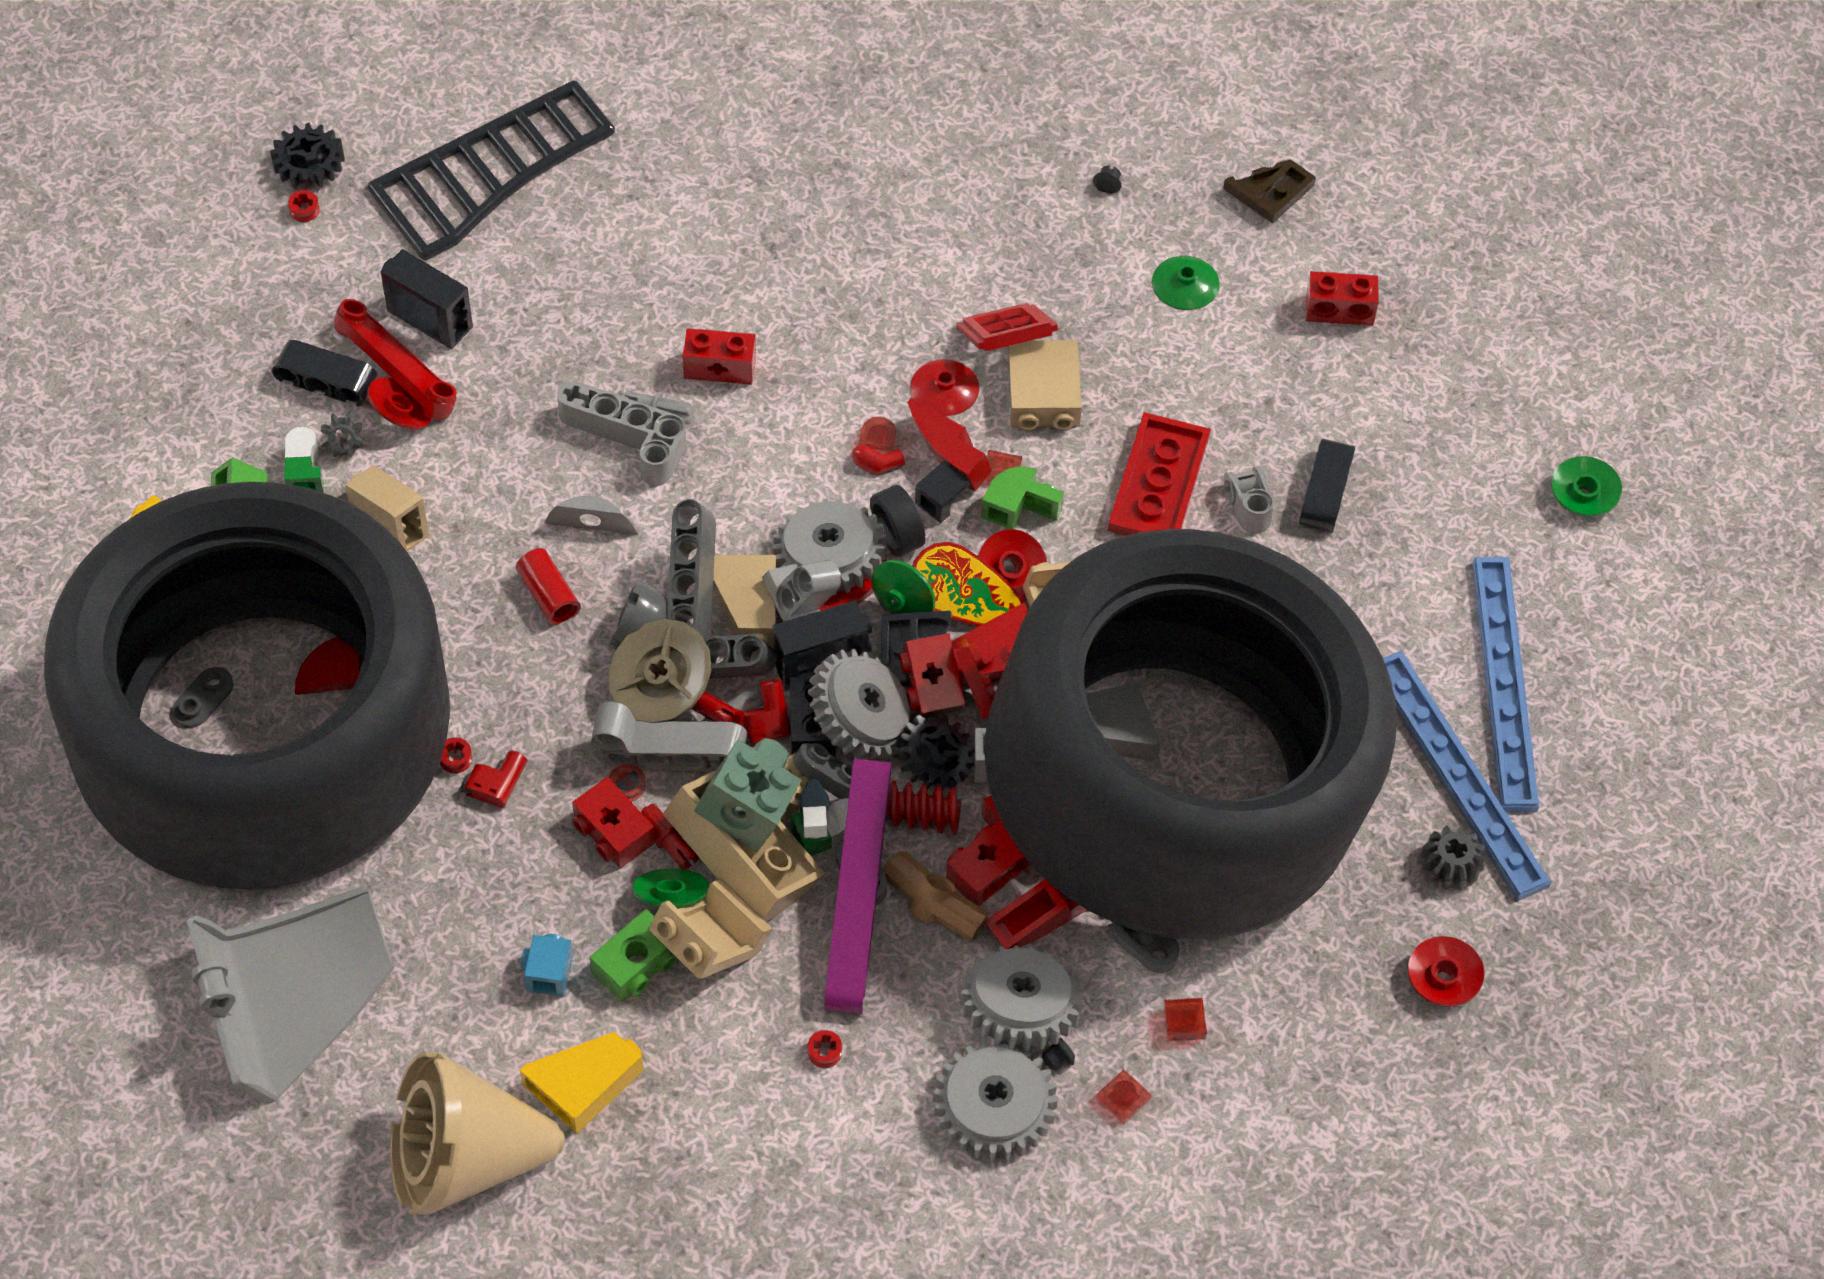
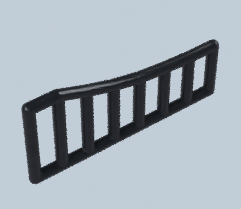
[367,80,615,260]

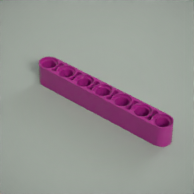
[824,759,892,1015]

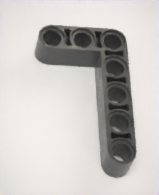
[667,499,777,679]

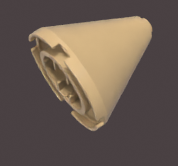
[390,1052,564,1215]

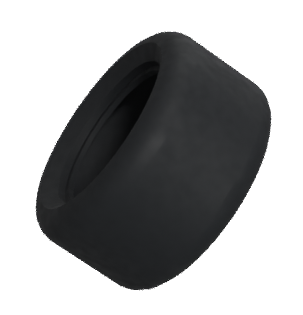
[44,482,450,889]
[985,529,1397,939]

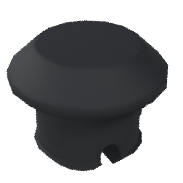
[1093,165,1122,194]
[1042,1037,1075,1070]

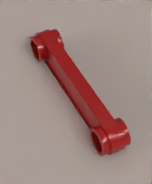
[334,299,457,420]

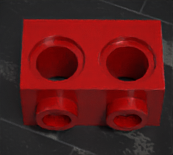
[1306,271,1379,326]

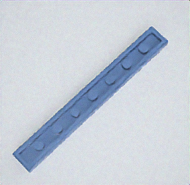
[1472,557,1539,812]
[1383,650,1551,901]

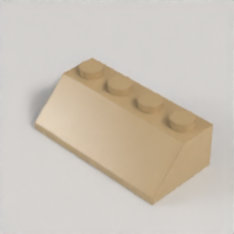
[663,771,826,921]

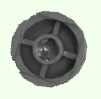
[609,580,668,649]

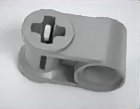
[1223,465,1274,534]

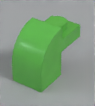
[981,467,1064,529]

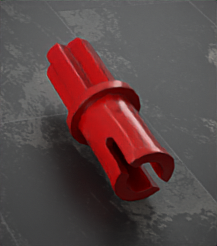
[641,804,700,871]

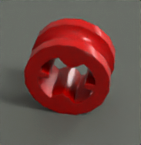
[288,190,320,222]
[440,737,473,774]
[808,1030,842,1068]

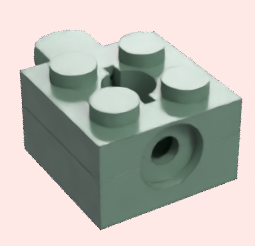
[693,738,801,852]

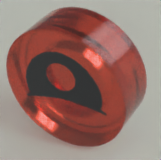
[609,764,646,802]

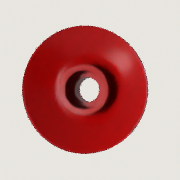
[910,359,979,416]
[367,377,432,430]
[978,529,1047,599]
[1408,936,1485,1007]

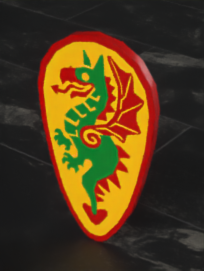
[912,542,1028,626]

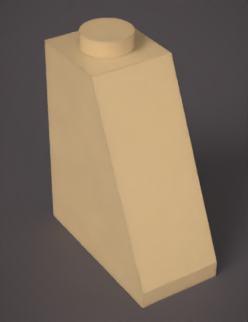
[345,465,429,552]
[713,555,776,650]

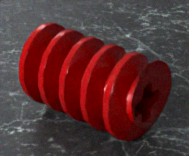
[886,780,962,836]

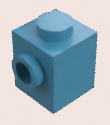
[521,934,573,996]

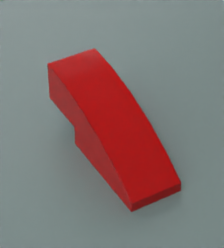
[907,398,992,492]
[984,879,1087,949]

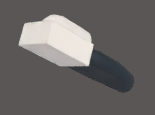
[799,779,830,839]

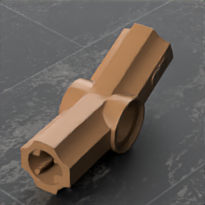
[883,851,989,943]

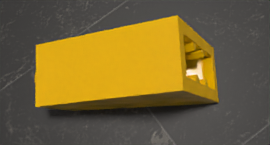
[520,1032,643,1134]

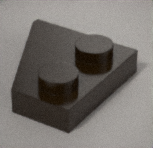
[1223,159,1316,224]

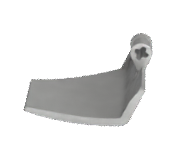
[186,886,394,1103]

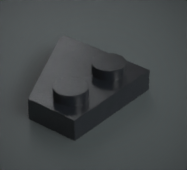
[881,611,953,686]

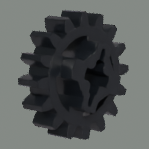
[270,123,345,189]
[895,712,975,792]

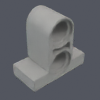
[762,560,841,622]

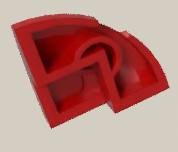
[295,636,360,695]

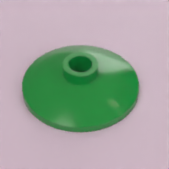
[1152,255,1220,310]
[1551,456,1622,517]
[871,560,935,614]
[633,868,709,909]

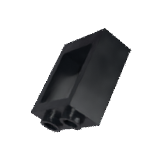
[380,249,473,350]
[772,600,872,691]

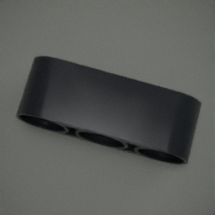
[271,340,378,407]
[1299,438,1356,532]

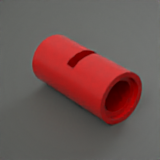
[515,548,581,626]

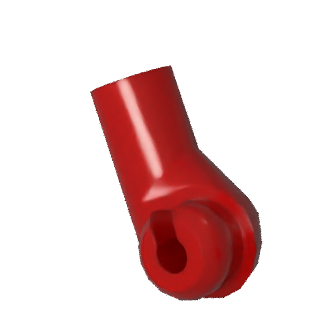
[852,445,905,475]

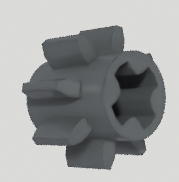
[320,412,363,457]

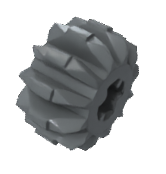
[1421,825,1486,890]

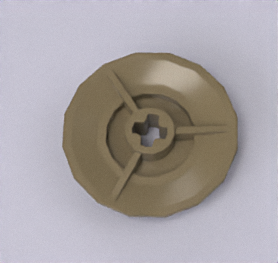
[608,619,712,723]

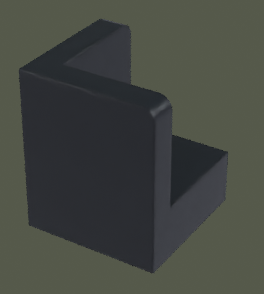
[915,460,969,524]

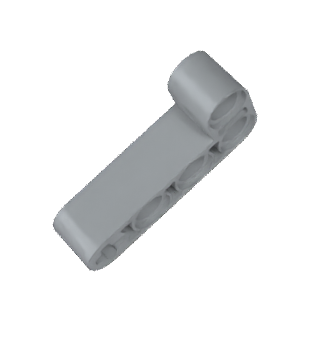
[557,381,686,486]
[591,702,747,771]

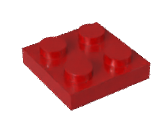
[951,636,996,719]

